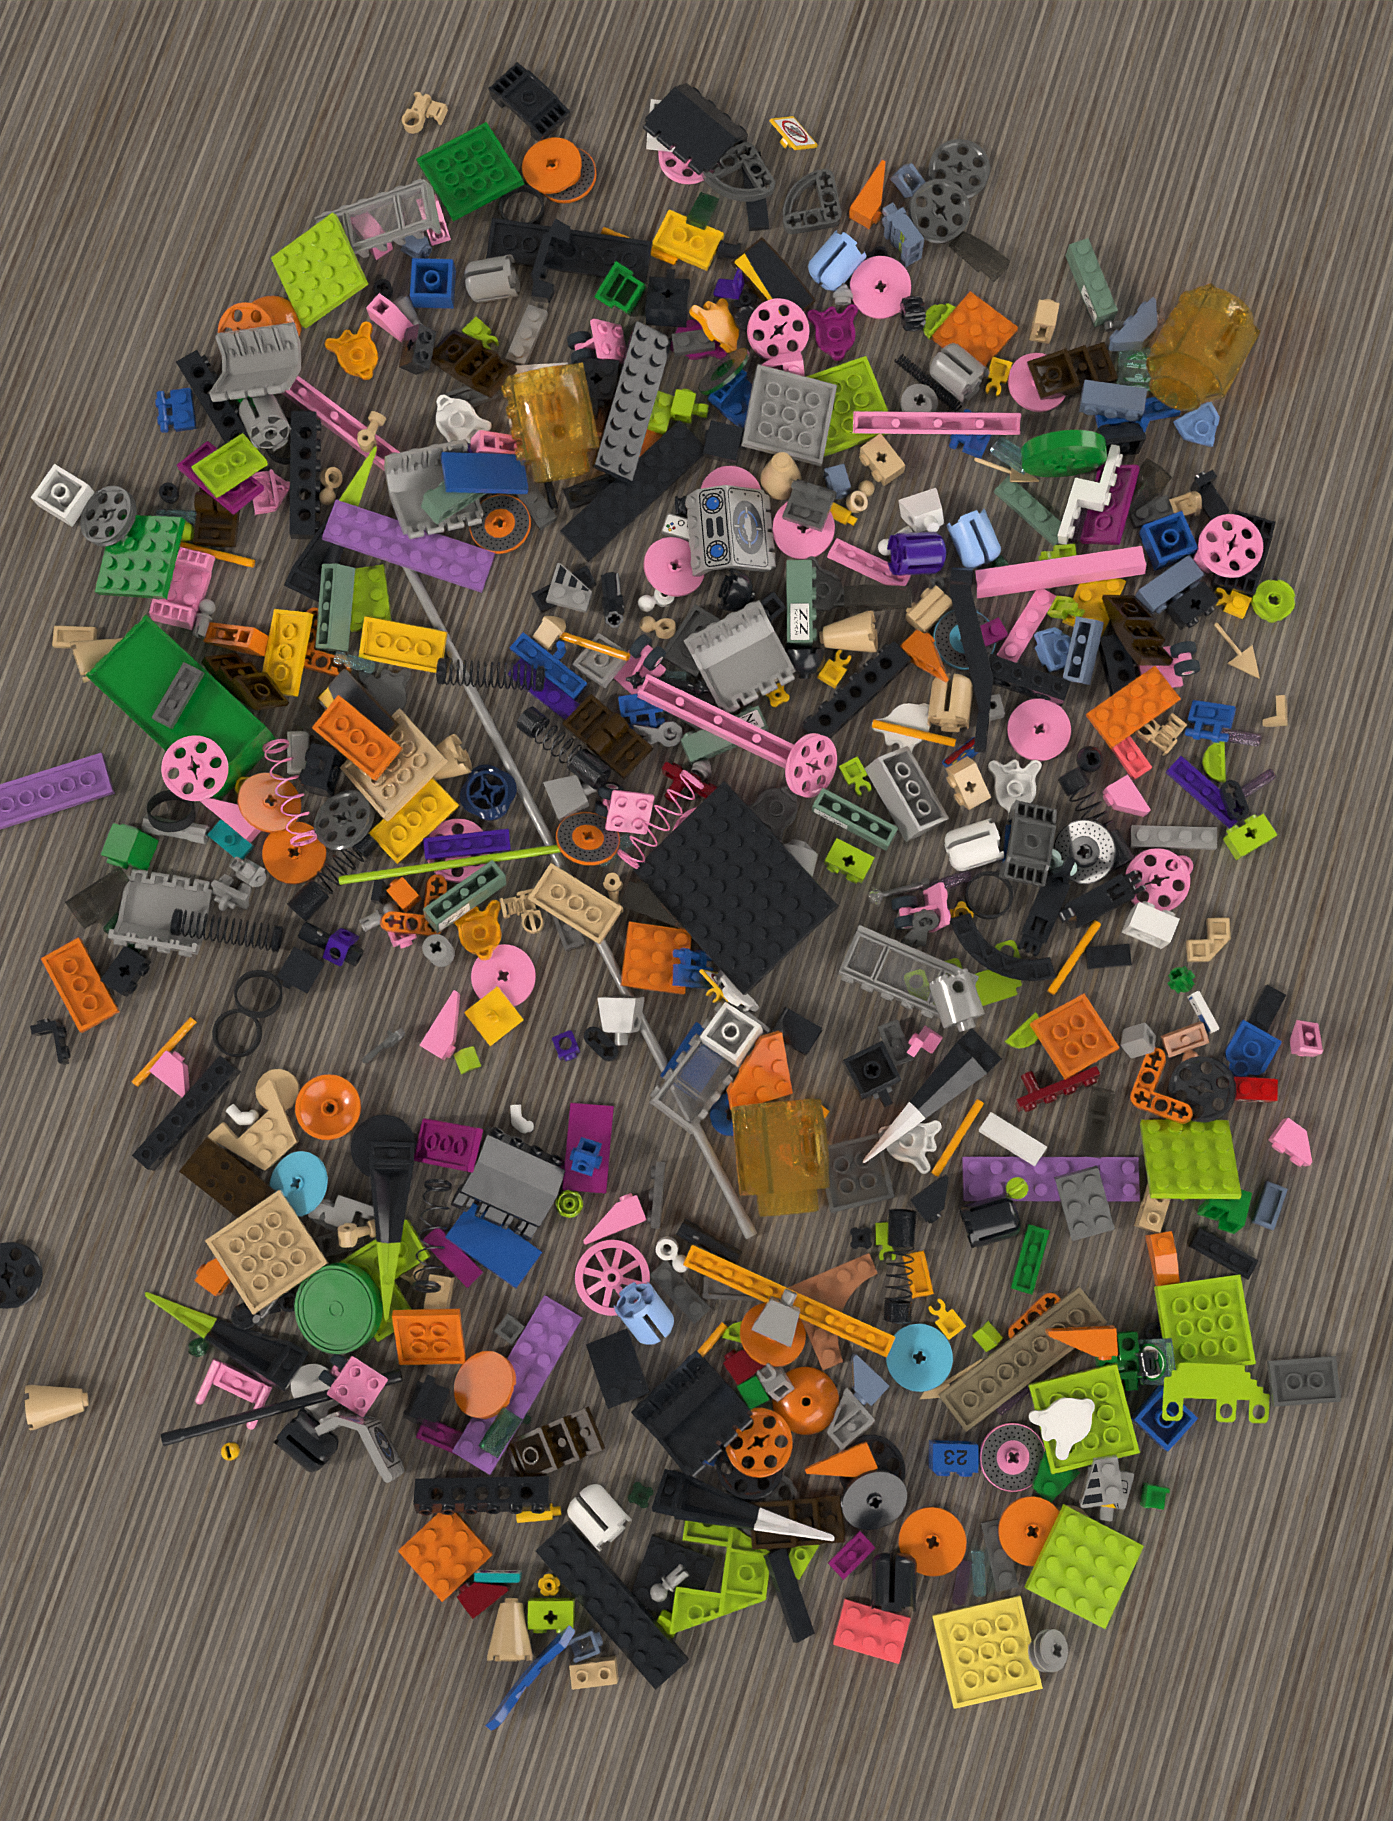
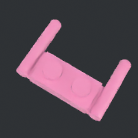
[195,1358,273,1429]

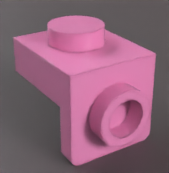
[386,917,417,949]
[907,1026,942,1057]

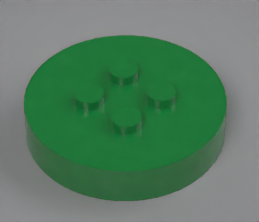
[1021,430,1107,478]
[295,1263,383,1354]

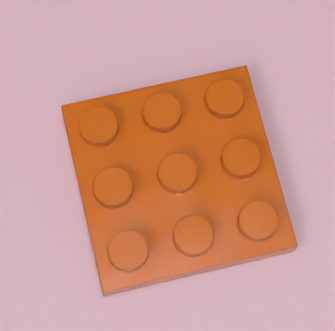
[931,291,1018,367]
[620,922,692,995]
[1030,994,1120,1080]
[392,1309,466,1365]
[398,1513,493,1602]

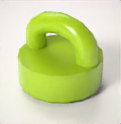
[181,521,194,542]
[1006,1177,1028,1199]

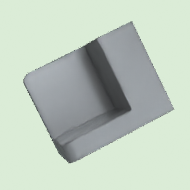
[1120,1022,1156,1058]

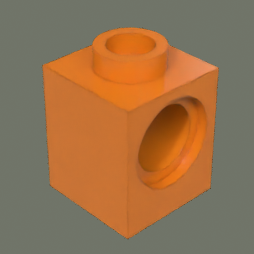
[386,877,422,913]

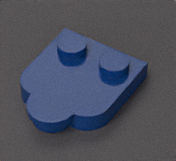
[1224,1020,1282,1077]

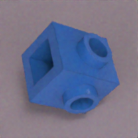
[569,1137,603,1176]

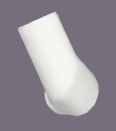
[226,1104,259,1125]
[510,1105,534,1134]

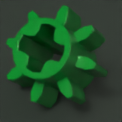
[1167,966,1196,994]

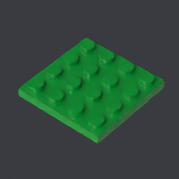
[416,122,524,222]
[95,514,186,599]

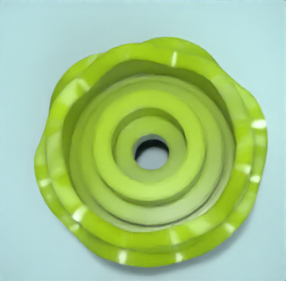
[556,1190,583,1218]

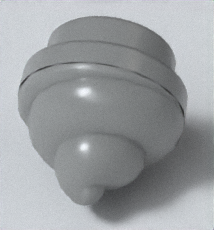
[833,283,853,305]
[691,760,712,781]

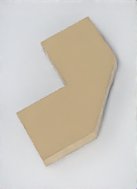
[1186,918,1231,962]

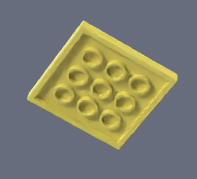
[932,1595,1043,1709]

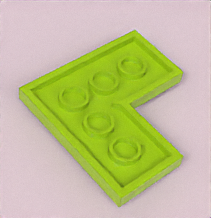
[339,1219,431,1342]

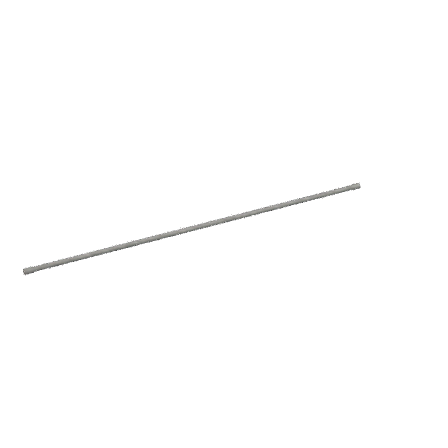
[402,566,758,1239]

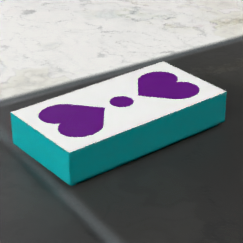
[474,1570,522,1583]

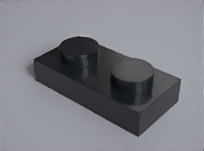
[1085,944,1132,970]
[1247,985,1286,1033]

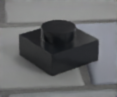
[371,879,388,905]

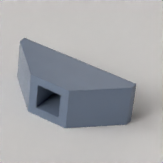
[1108,297,1157,351]

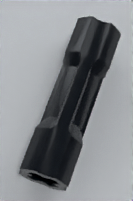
[298,922,364,967]
[676,1218,742,1264]

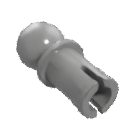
[192,599,216,639]
[359,903,399,932]
[650,1564,689,1602]

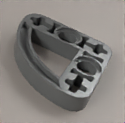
[702,142,775,202]
[783,169,841,234]

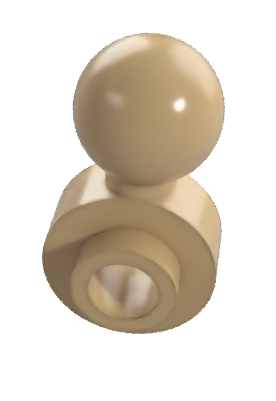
[319,467,343,505]
[846,480,874,513]
[640,616,676,639]

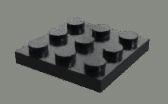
[632,1534,715,1614]

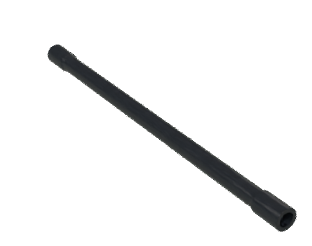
[161,1369,403,1447]

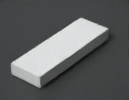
[979,1112,1047,1166]

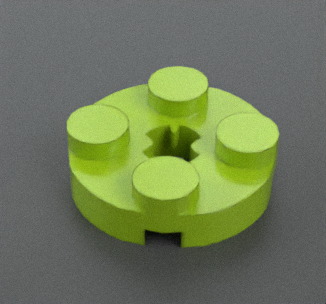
[1251,580,1295,623]

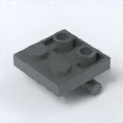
[782,479,836,532]

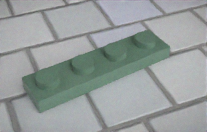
[994,476,1061,546]

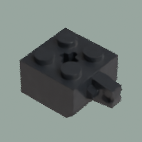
[645,269,690,328]
[574,357,620,419]
[299,743,344,798]
[842,1041,901,1108]

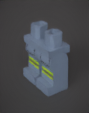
[881,203,924,268]

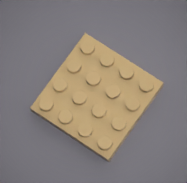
[340,708,448,822]
[205,1190,329,1315]

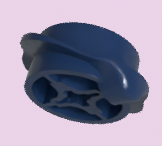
[460,764,517,821]

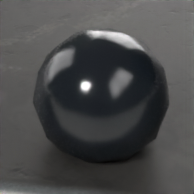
[1076,746,1103,773]

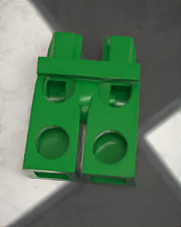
[1095,1331,1142,1391]

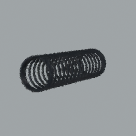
[436,658,545,692]
[170,908,283,953]

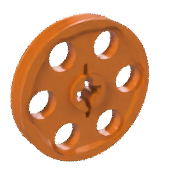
[218,302,277,333]
[726,1408,793,1478]

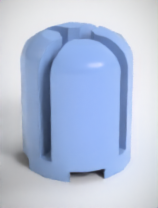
[808,230,867,292]
[946,509,1001,569]
[614,1282,674,1345]

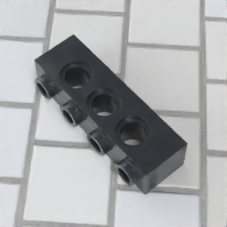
[1098,634,1137,697]
[988,654,1071,707]

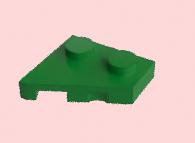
[1031,1452,1080,1503]

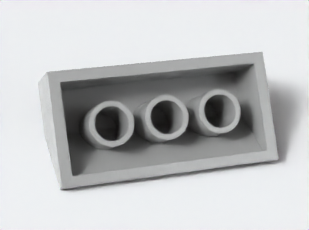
[865,746,949,842]

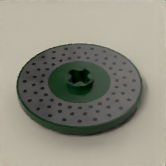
[698,348,750,395]

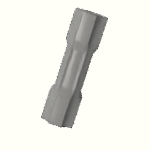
[142,814,210,844]

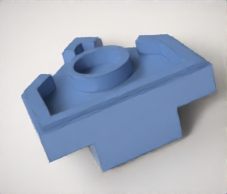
[1173,400,1220,447]
[1034,627,1071,673]

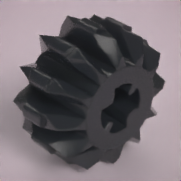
[899,296,926,332]

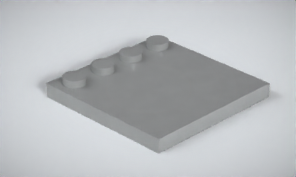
[741,364,837,466]

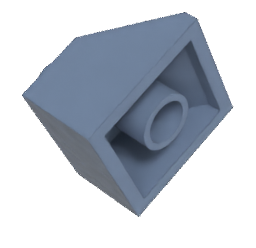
[851,1353,889,1406]

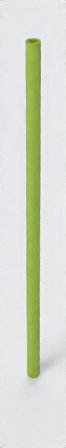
[339,844,561,885]

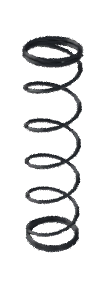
[412,1179,452,1293]

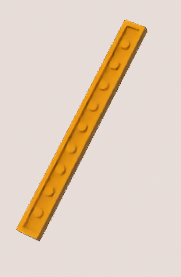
[683,1245,895,1358]

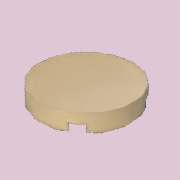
[256,1069,300,1111]

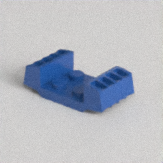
[707,370,753,428]

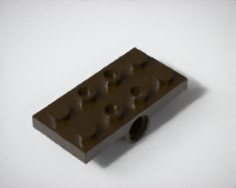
[193,487,240,547]
[562,694,653,779]
[179,1137,276,1218]

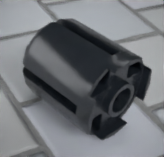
[959,1194,1021,1248]
[273,1407,339,1473]
[871,1552,917,1612]

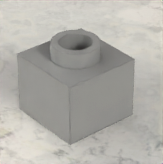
[989,694,1005,721]

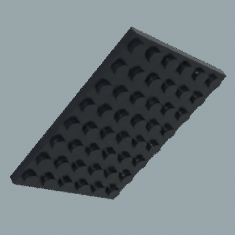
[634,781,839,995]

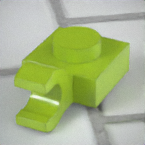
[1038,544,1077,561]
[1047,596,1085,619]

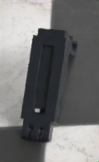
[1017,856,1076,957]
[1058,870,1146,930]

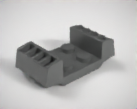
[999,800,1057,887]

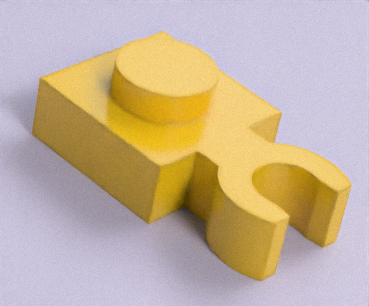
[985,357,1012,397]
[1215,588,1252,619]
[817,650,851,689]
[928,1298,966,1340]

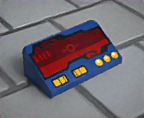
[942,737,979,768]

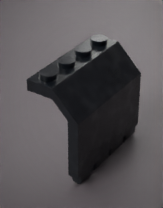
[643,83,748,175]
[631,1350,754,1478]

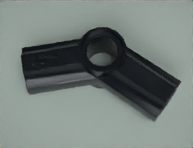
[601,572,625,628]

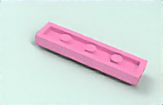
[827,538,911,593]
[996,589,1056,663]

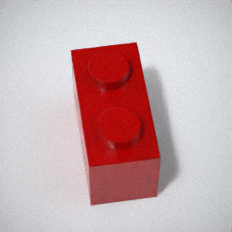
[1228,1077,1278,1103]

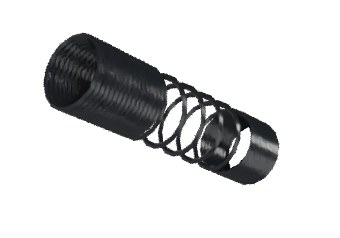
[516,706,611,790]
[1058,767,1135,871]
[287,831,380,922]
[883,1209,917,1324]

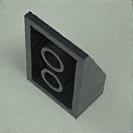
[586,1328,651,1409]

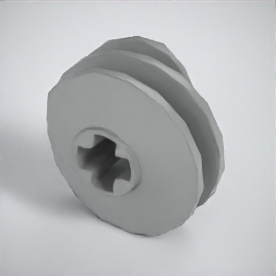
[900,384,938,412]
[1028,1629,1068,1672]

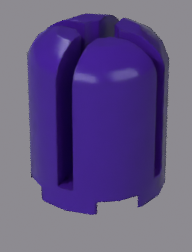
[887,532,946,576]

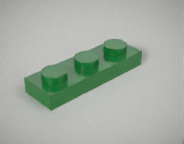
[1010,1224,1050,1295]

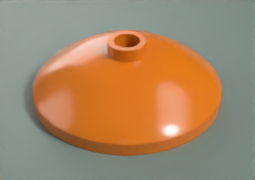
[241,296,302,336]
[295,1074,361,1140]
[772,1367,839,1435]

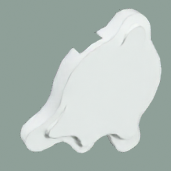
[436,395,492,444]
[872,703,930,752]
[988,760,1042,813]
[717,970,759,1012]
[878,1120,942,1174]
[291,1364,339,1420]
[1029,1397,1095,1460]

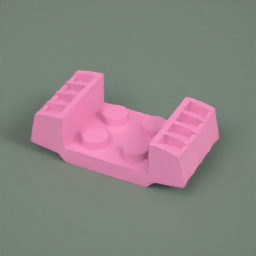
[149,547,215,630]

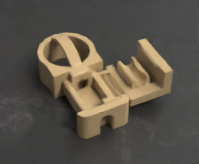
[402,92,448,134]
[1135,713,1187,756]
[500,889,544,934]

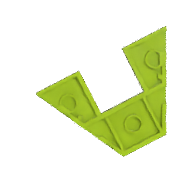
[669,1521,769,1635]

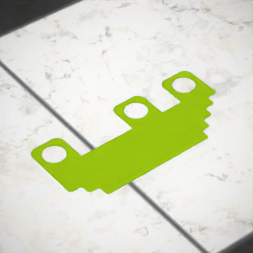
[904,940,1022,1006]
[1162,1362,1270,1423]

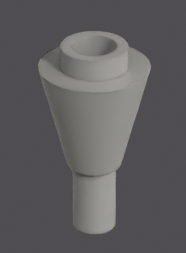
[394,296,423,325]

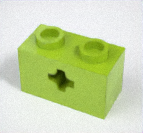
[1223,813,1277,861]
[824,838,875,884]
[528,1597,575,1633]

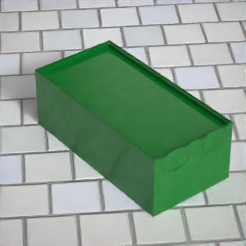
[85,615,276,801]

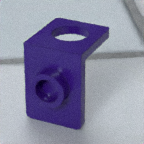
[713,268,745,300]
[323,928,359,966]
[552,1030,581,1062]

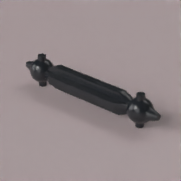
[626,672,709,698]

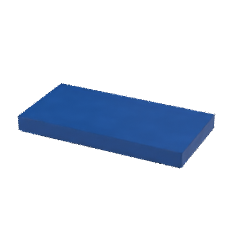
[441,452,529,494]
[445,1203,542,1289]

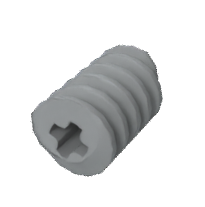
[422,934,455,967]

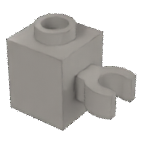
[757,1363,795,1402]

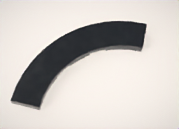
[950,913,1056,981]

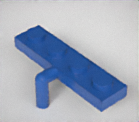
[1095,394,1181,433]
[510,632,588,701]

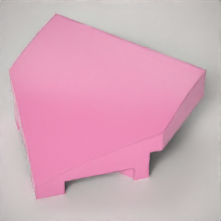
[252,470,290,515]

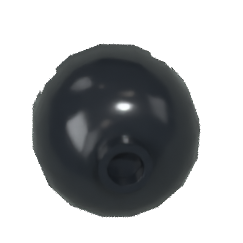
[718,569,755,612]
[784,647,826,679]

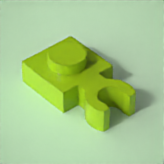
[462,316,499,350]
[839,756,871,797]
[875,1222,896,1261]

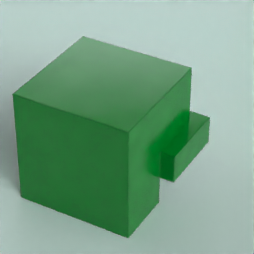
[594,261,647,316]
[101,823,159,871]
[1197,1189,1252,1234]

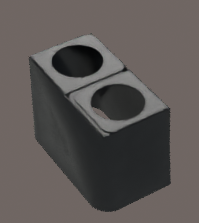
[772,1007,823,1056]

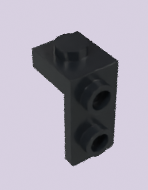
[1190,469,1230,521]
[30,1019,71,1065]

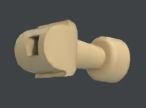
[357,411,386,453]
[603,873,623,913]
[338,1219,376,1248]

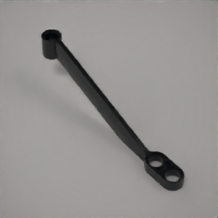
[949,567,993,753]

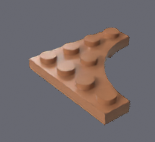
[788,1253,878,1370]

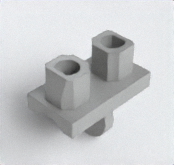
[229,856,266,887]
[211,874,252,911]

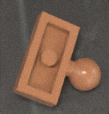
[1160,1021,1209,1061]

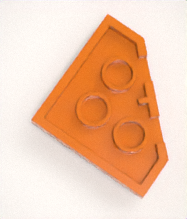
[726,1031,793,1112]

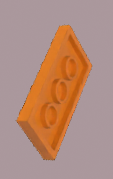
[1086,666,1181,749]
[312,695,403,781]
[41,937,120,1033]

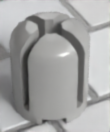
[464,254,520,303]
[930,343,990,403]
[239,393,291,450]

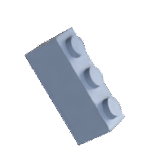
[1079,380,1147,421]
[1135,555,1204,614]
[1062,616,1104,685]

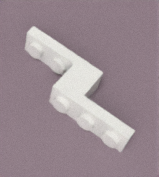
[1058,444,1123,545]

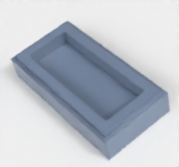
[1251,1181,1288,1230]

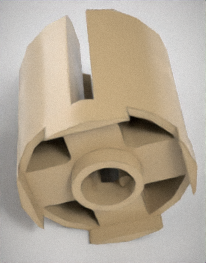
[927,673,974,732]

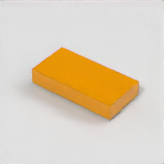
[902,1250,934,1299]

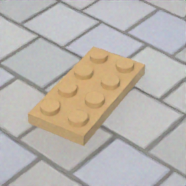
[528,863,623,945]

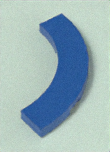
[485,1625,575,1731]

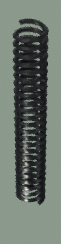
[894,354,962,412]

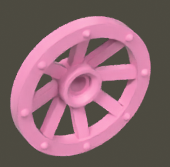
[575,1240,650,1316]

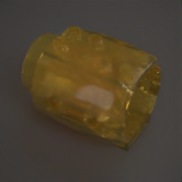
[1146,283,1261,412]
[501,362,600,483]
[731,1099,830,1217]

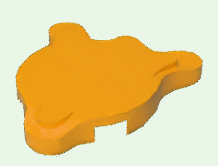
[689,298,739,353]
[324,321,378,380]
[453,900,502,961]

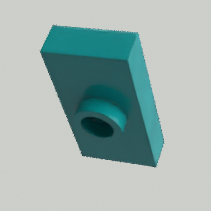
[207,819,254,860]

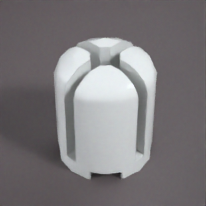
[945,818,1004,872]
[567,1484,632,1551]

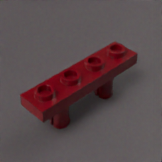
[662,761,717,803]
[1015,1066,1100,1112]

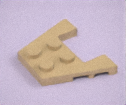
[208,1079,299,1171]

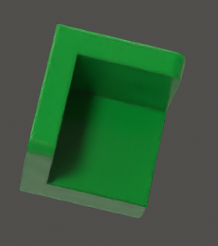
[737,1376,769,1410]
[1140,1483,1170,1510]

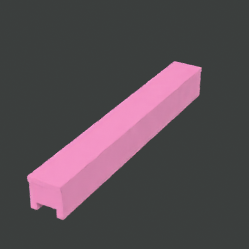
[282,376,400,471]
[853,411,1021,435]
[975,546,1147,599]
[637,674,794,768]

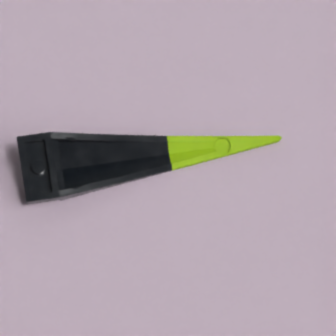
[284,446,377,603]
[369,1141,414,1321]
[145,1292,309,1392]

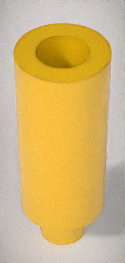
[830,502,858,526]
[516,1503,562,1523]

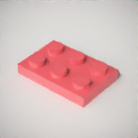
[833,1598,910,1664]

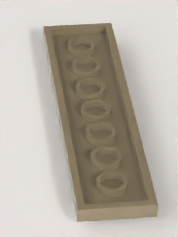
[938,1286,1108,1432]

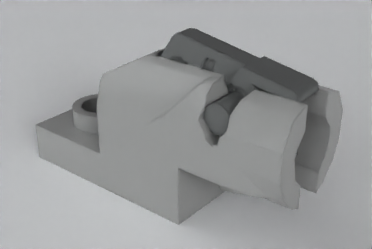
[308,1195,374,1232]

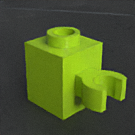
[671,389,709,424]

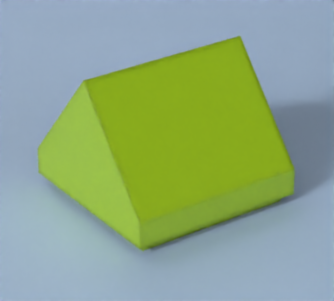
[453,1046,481,1075]
[972,1321,1003,1352]

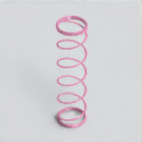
[262,739,317,846]
[617,770,704,869]

